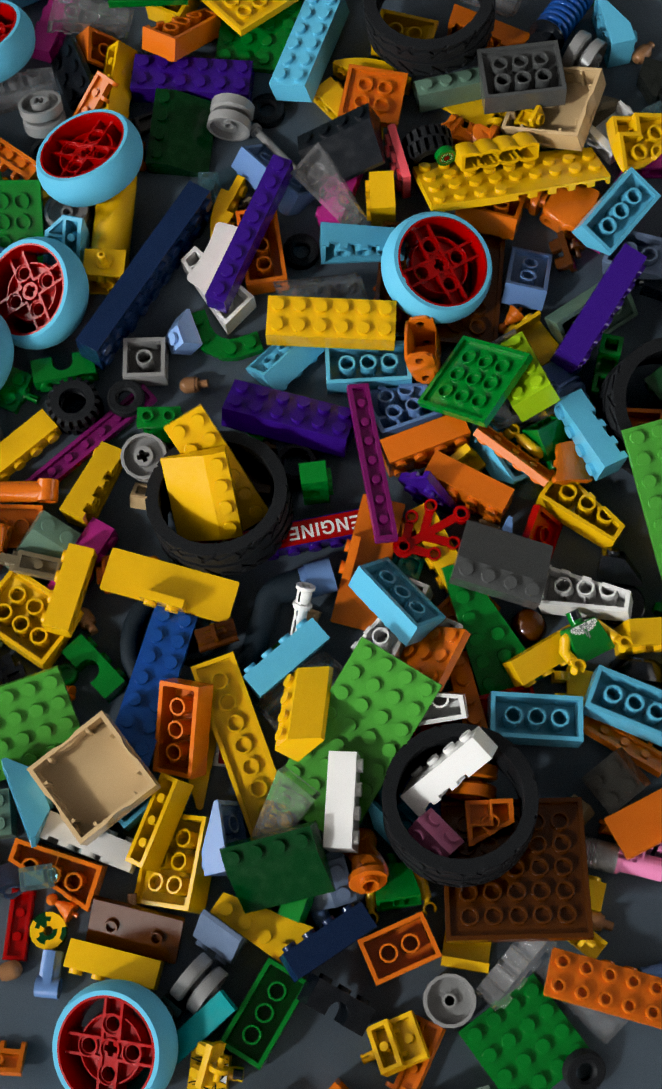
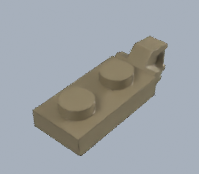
[0,550,62,581]

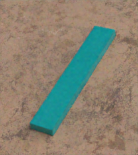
[127,989,238,1089]

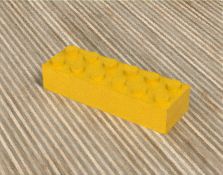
[265,295,397,351]

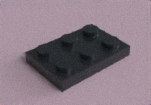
[51,37,93,110]

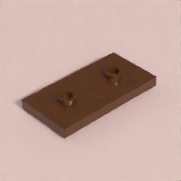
[86,895,185,964]

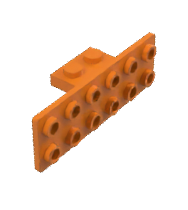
[331,494,405,631]
[604,788,662,860]
[543,947,662,1030]

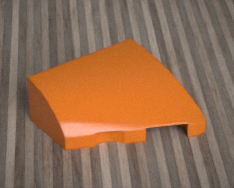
[552,441,593,485]
[464,798,515,846]

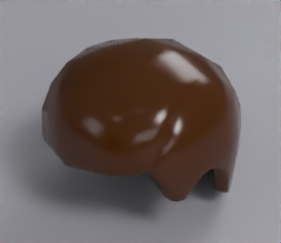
[511,609,547,643]

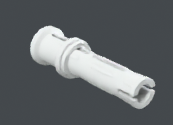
[290,582,316,635]

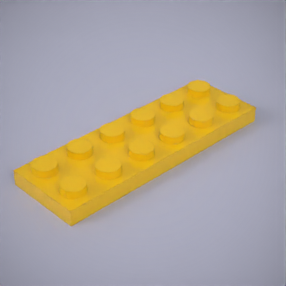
[164,404,269,531]

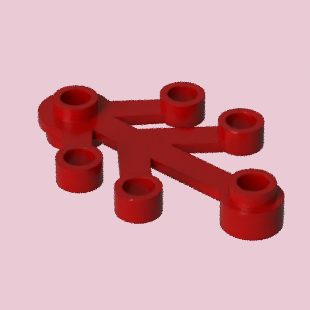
[393,499,470,562]

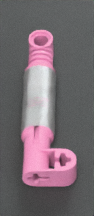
[585,836,662,882]

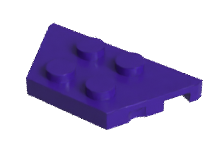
[398,471,462,517]

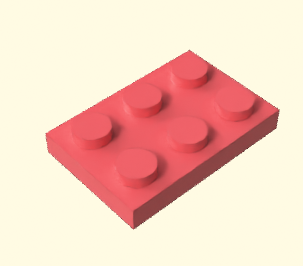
[384,124,411,199]

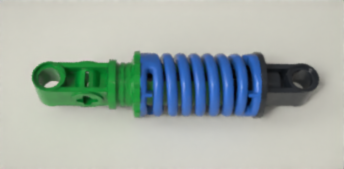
[525,0,595,50]

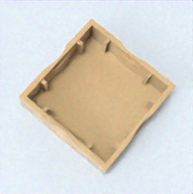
[500,66,606,151]
[27,710,161,846]

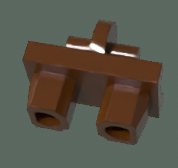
[548,231,585,273]
[194,618,239,653]

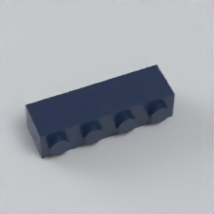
[279,902,377,983]

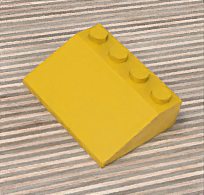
[160,445,243,541]
[0,571,84,670]
[134,814,212,914]

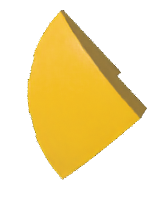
[605,113,662,172]

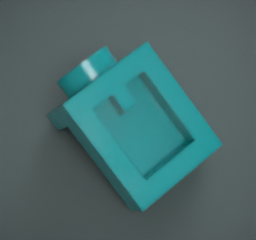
[392,549,425,580]

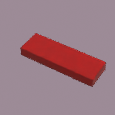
[2,888,37,962]

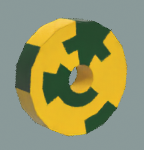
[30,912,68,950]

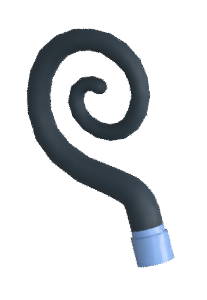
[120,557,338,687]

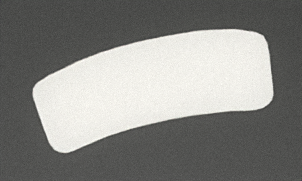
[187,222,238,291]

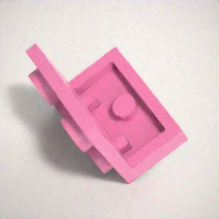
[407,808,465,857]

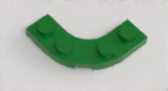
[191,309,264,362]

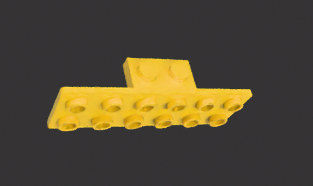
[100,548,240,623]

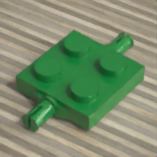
[0,367,41,414]

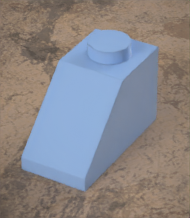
[165,309,203,355]

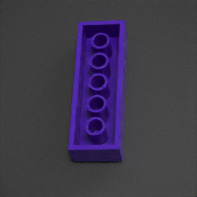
[130,54,255,103]
[550,243,647,374]
[221,379,354,457]

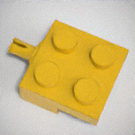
[360,1010,430,1077]

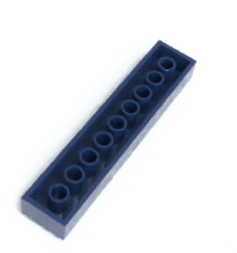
[76,180,213,370]

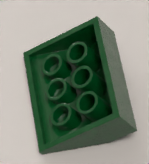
[146,88,214,178]
[219,820,336,914]

